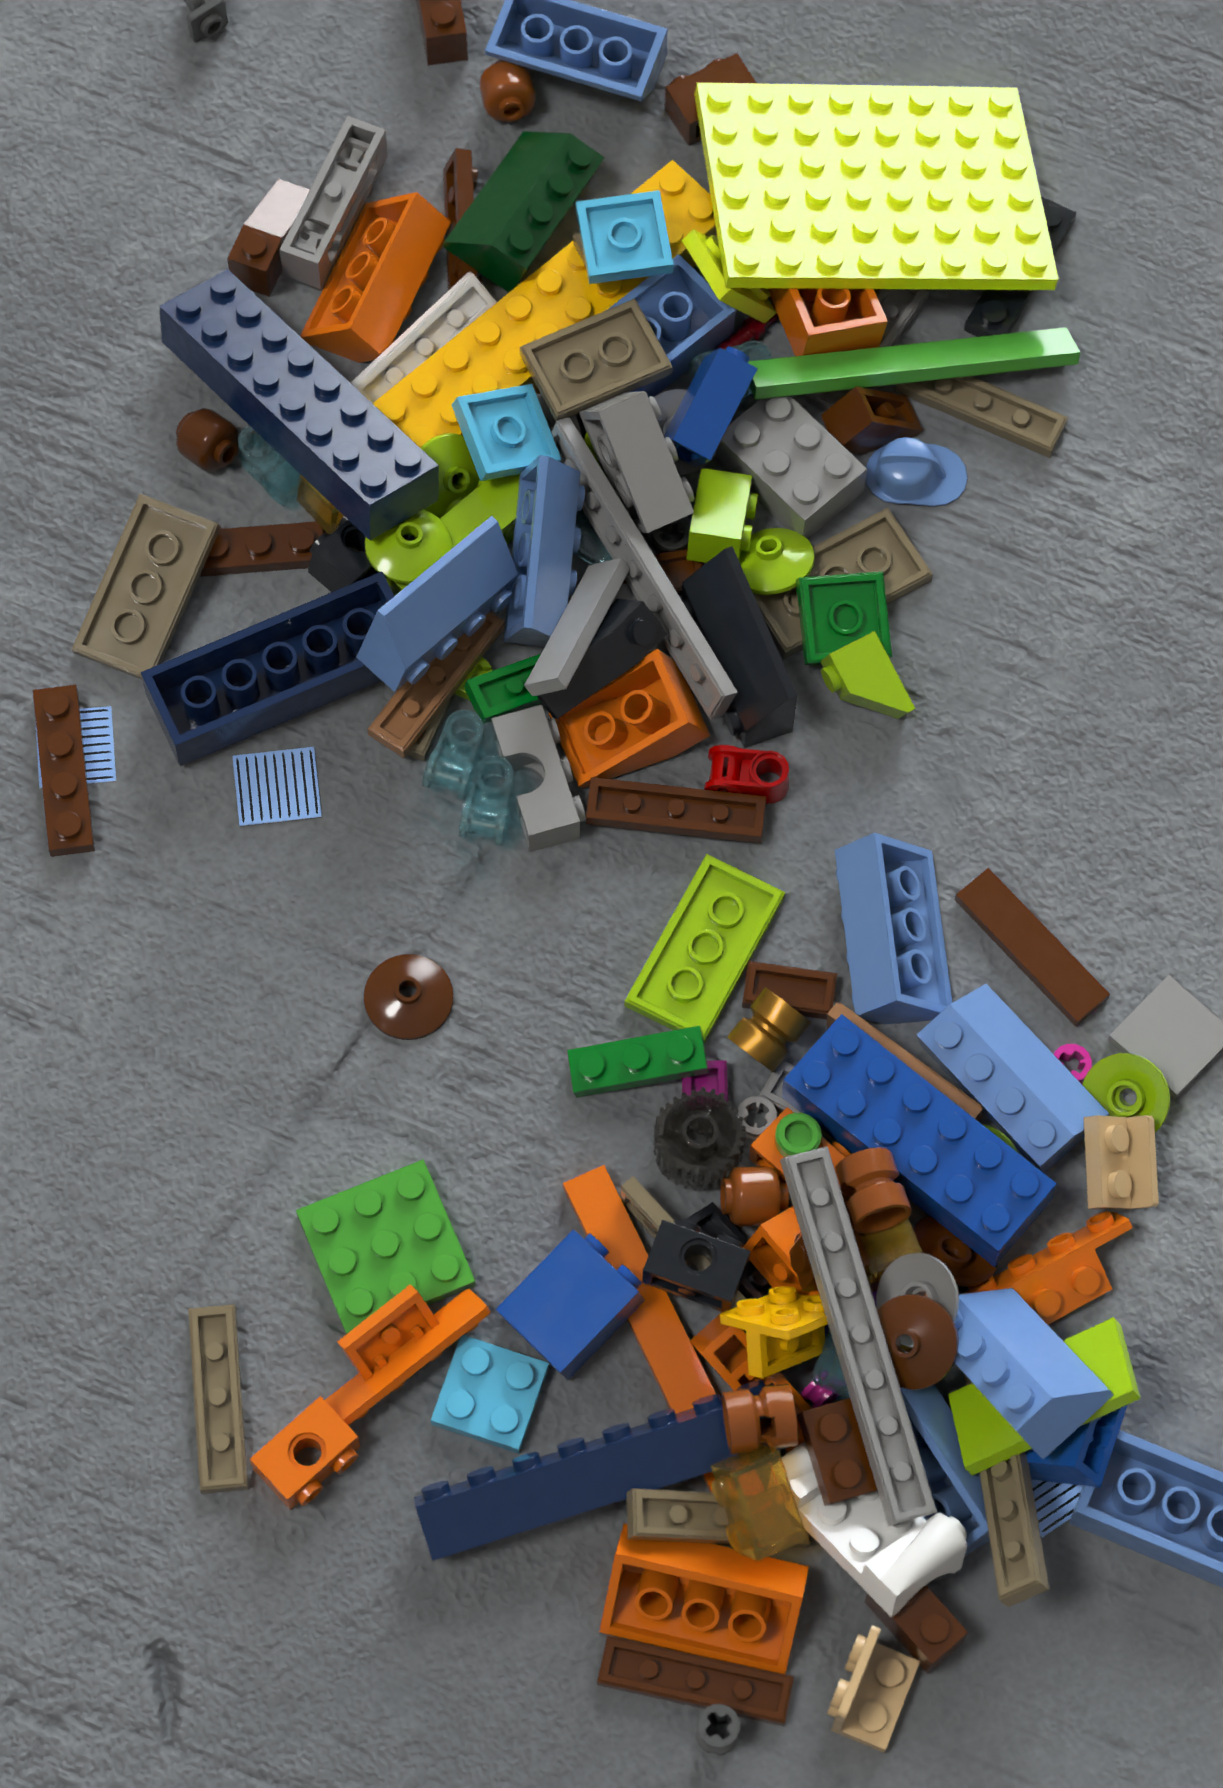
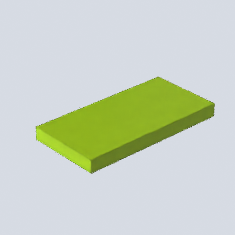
[624,854,786,1045]
[948,1317,1141,1476]

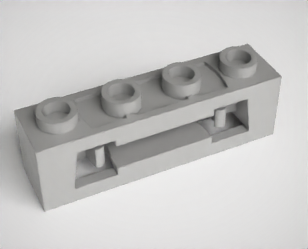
[280,116,388,289]

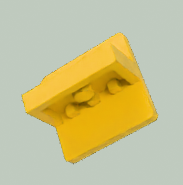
[720,1286,828,1379]

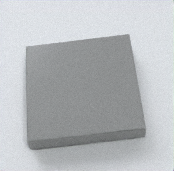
[1108,975,1223,1099]

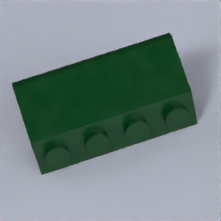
[442,131,605,293]

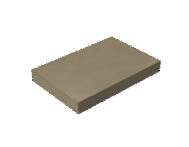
[520,298,673,421]

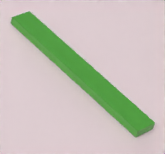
[748,327,1080,399]

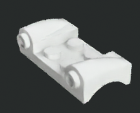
[765,1441,967,1617]

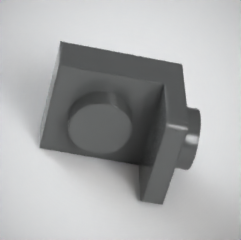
[184,0,228,43]

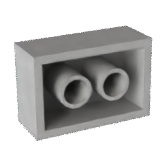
[579,391,694,533]
[715,396,867,539]

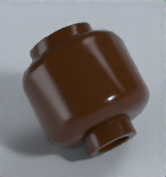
[176,408,240,472]

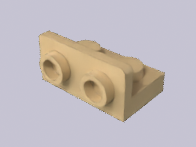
[1083,1115,1159,1210]

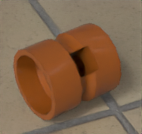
[835,1147,912,1234]
[722,1384,798,1454]

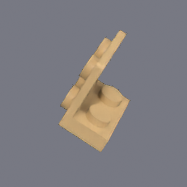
[827,1625,920,1753]

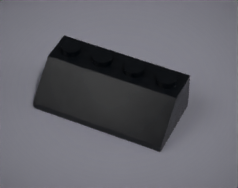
[681,546,797,748]

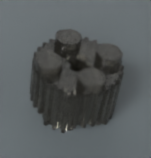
[653,1087,746,1191]

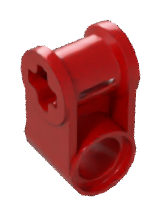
[704,745,789,804]

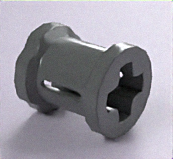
[696,1704,740,1755]

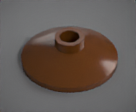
[364,954,453,1040]
[910,1216,997,1287]
[877,1294,959,1390]

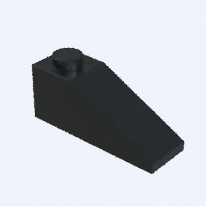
[537,598,667,719]

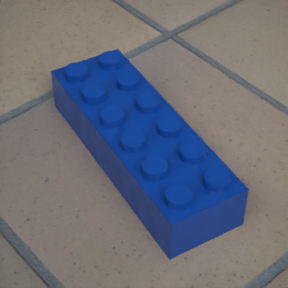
[782,1014,1057,1267]

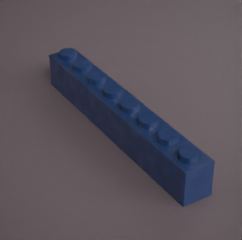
[414,1380,787,1561]

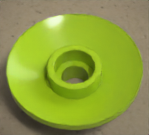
[421,433,480,518]
[365,509,452,584]
[739,528,815,595]
[1082,1053,1170,1133]

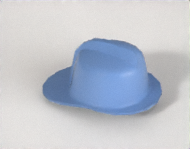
[866,437,968,506]

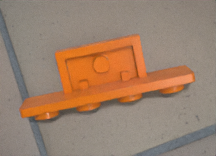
[962,1211,1133,1325]
[325,1284,491,1425]

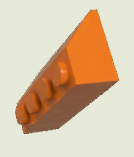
[300,192,451,363]
[599,1523,809,1675]

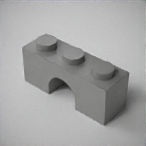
[491,705,586,852]

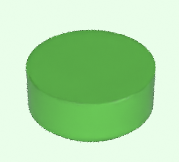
[775,1113,821,1157]

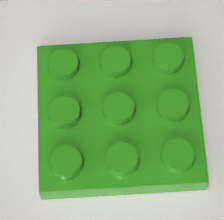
[296,1159,476,1334]

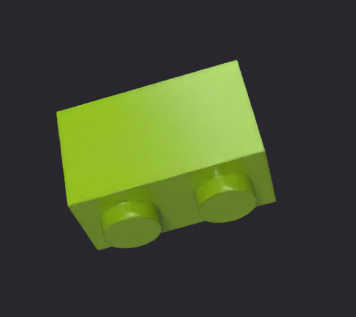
[687,468,758,563]

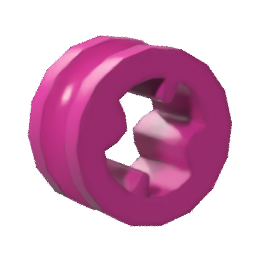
[1053,1043,1092,1084]
[800,1368,847,1409]

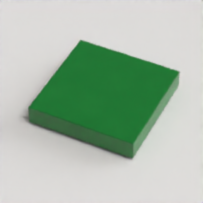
[796,571,892,666]

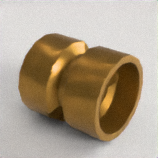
[727,987,812,1072]

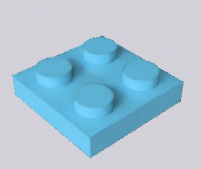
[576,190,674,284]
[451,384,562,481]
[430,1335,549,1454]

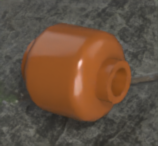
[479,60,536,122]
[720,1167,789,1226]

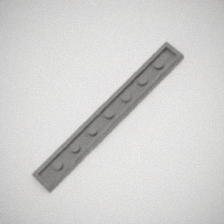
[551,417,738,720]
[780,1146,937,1527]

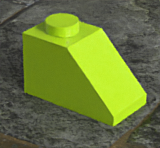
[820,631,915,719]

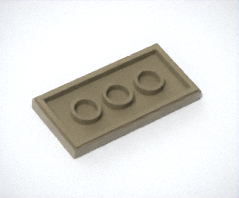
[71,493,221,680]
[753,507,933,658]

